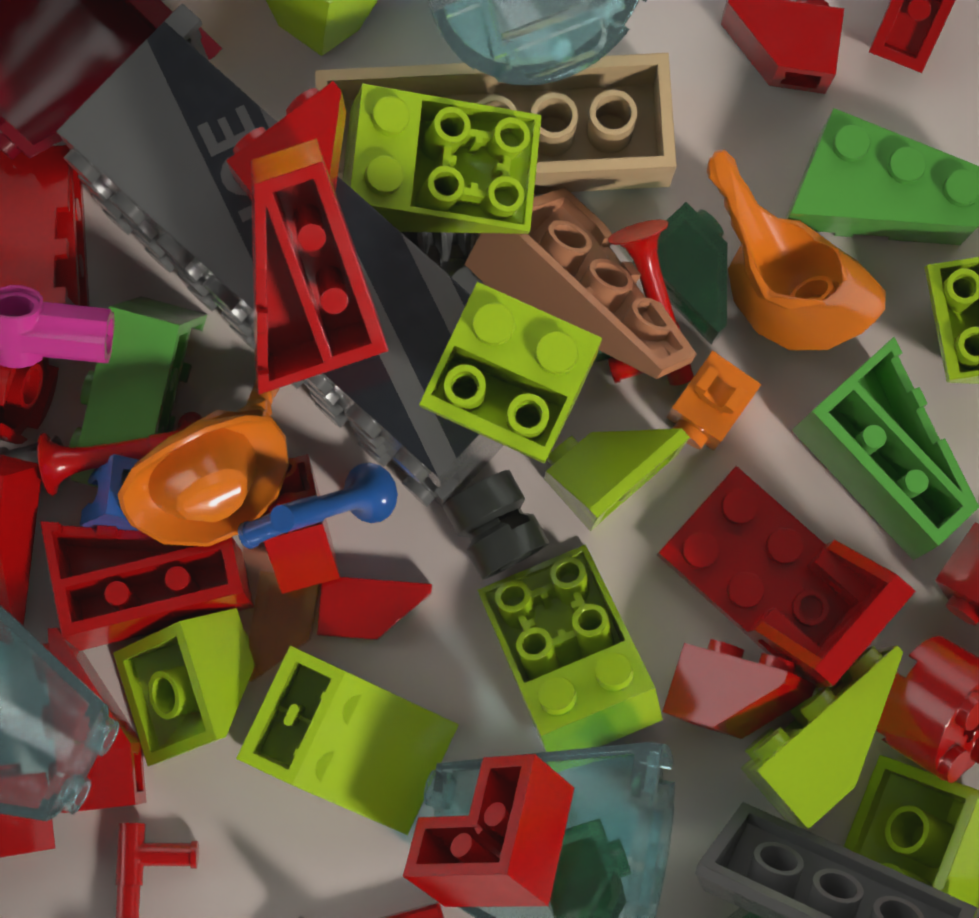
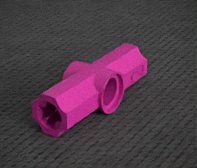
[0,285,115,368]

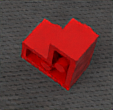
[403,754,574,907]

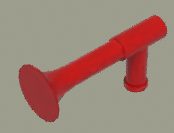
[608,219,694,386]
[37,412,203,496]
[115,823,199,918]

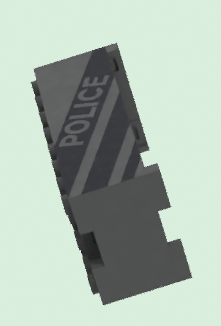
[57,3,504,508]

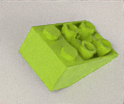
[343,83,542,234]
[477,544,663,767]
[236,645,459,835]
[740,645,904,829]

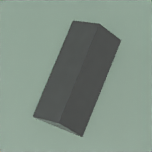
[695,802,977,918]

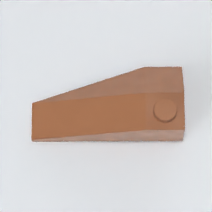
[464,187,697,379]

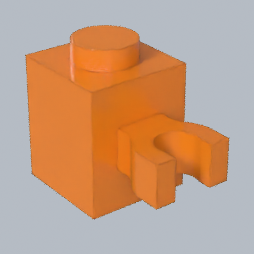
[666,351,762,451]

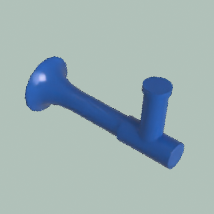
[238,462,398,549]

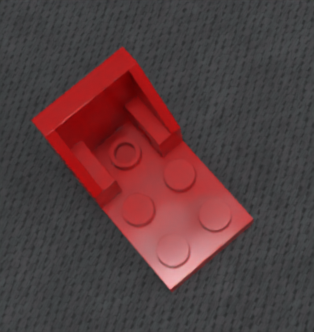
[656,466,916,689]

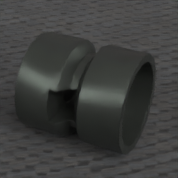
[442,470,549,580]

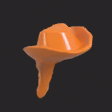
[707,149,886,350]
[117,377,289,547]

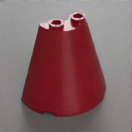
[0,0,223,160]

